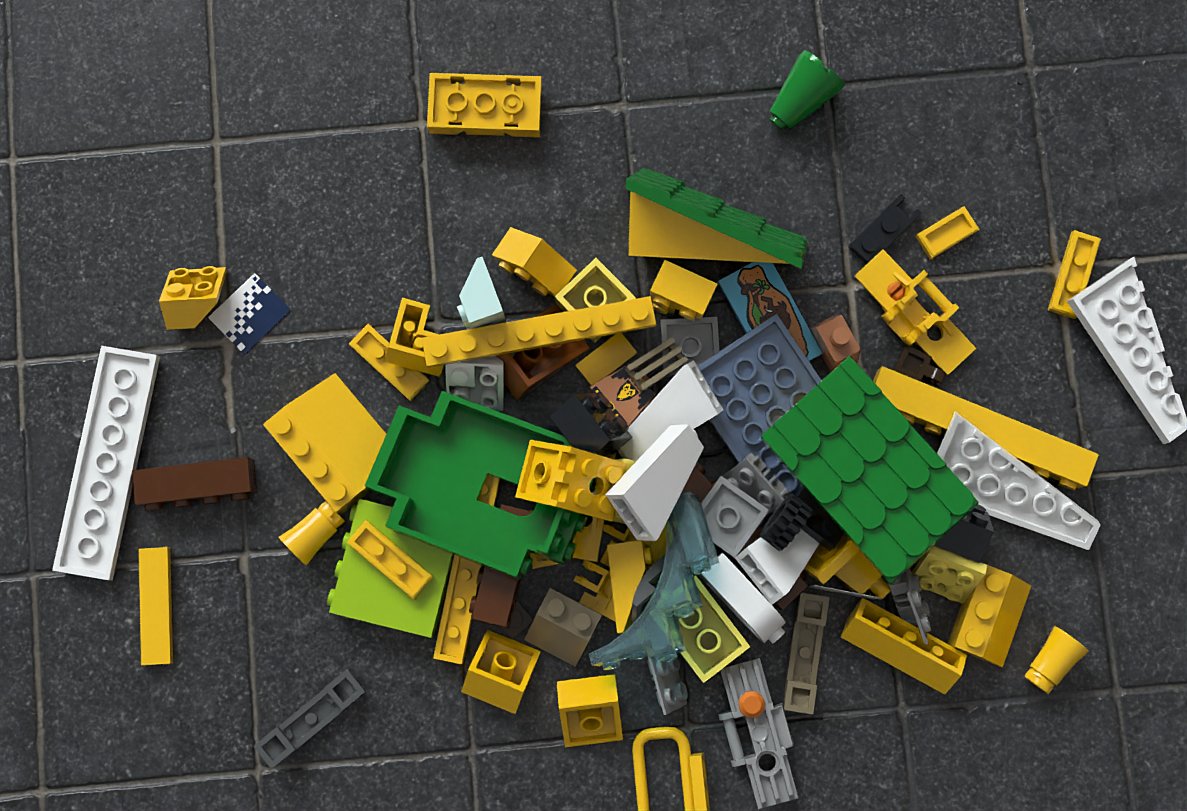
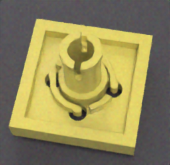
[911,546,987,604]

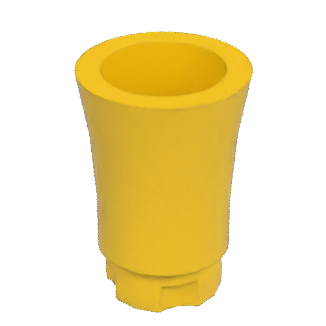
[279,501,345,566]
[1025,626,1089,694]

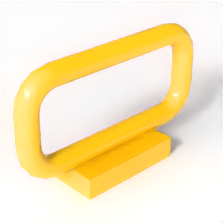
[632,727,710,811]

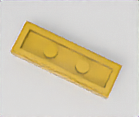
[1048,230,1101,319]
[349,324,431,402]
[347,520,434,599]

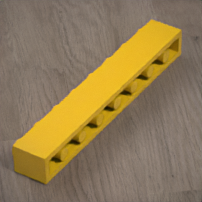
[873,366,1099,491]

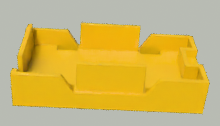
[427,73,542,137]

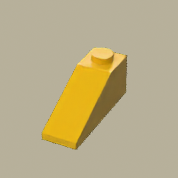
[607,540,653,636]

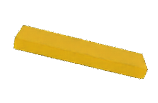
[139,547,173,665]

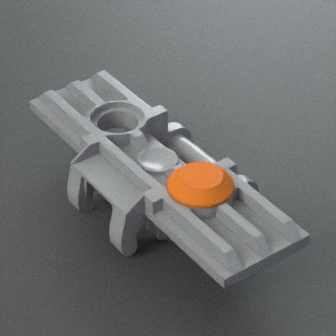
[718,658,798,809]

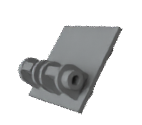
[718,452,789,516]
[888,568,931,644]
[647,647,688,715]

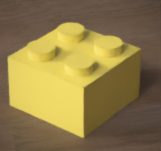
[555,258,636,343]

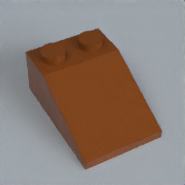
[496,304,590,400]

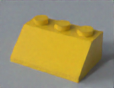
[947,565,1031,668]

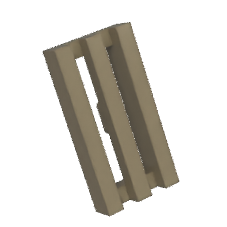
[625,338,689,393]

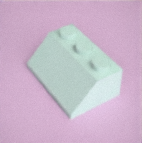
[457,257,507,329]

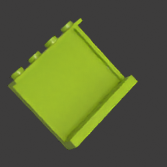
[327,499,454,638]

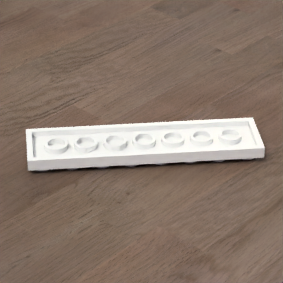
[52,346,160,581]

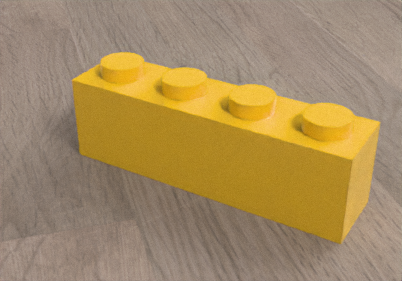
[841,598,967,694]

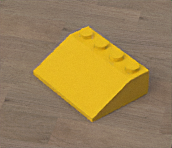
[263,373,386,514]

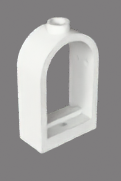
[698,553,786,644]

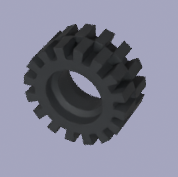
[760,494,812,552]

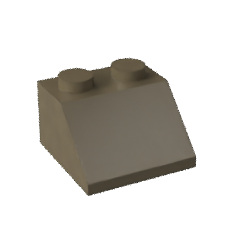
[524,588,602,667]

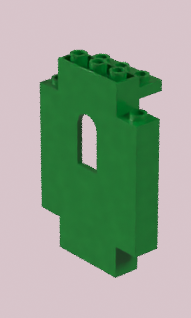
[365,391,596,580]

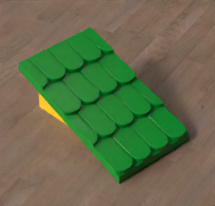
[626,168,807,269]
[761,356,979,585]

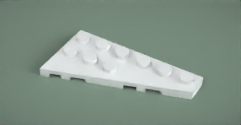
[1067,257,1187,444]
[937,411,1100,550]

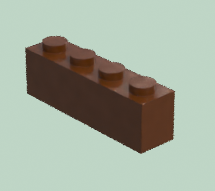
[132,457,257,511]
[469,504,532,629]

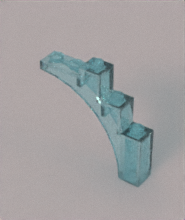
[589,491,719,670]

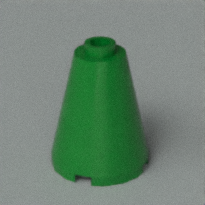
[769,50,845,130]

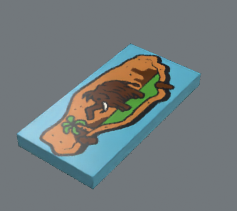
[717,262,823,361]

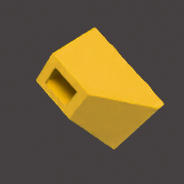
[159,266,227,330]

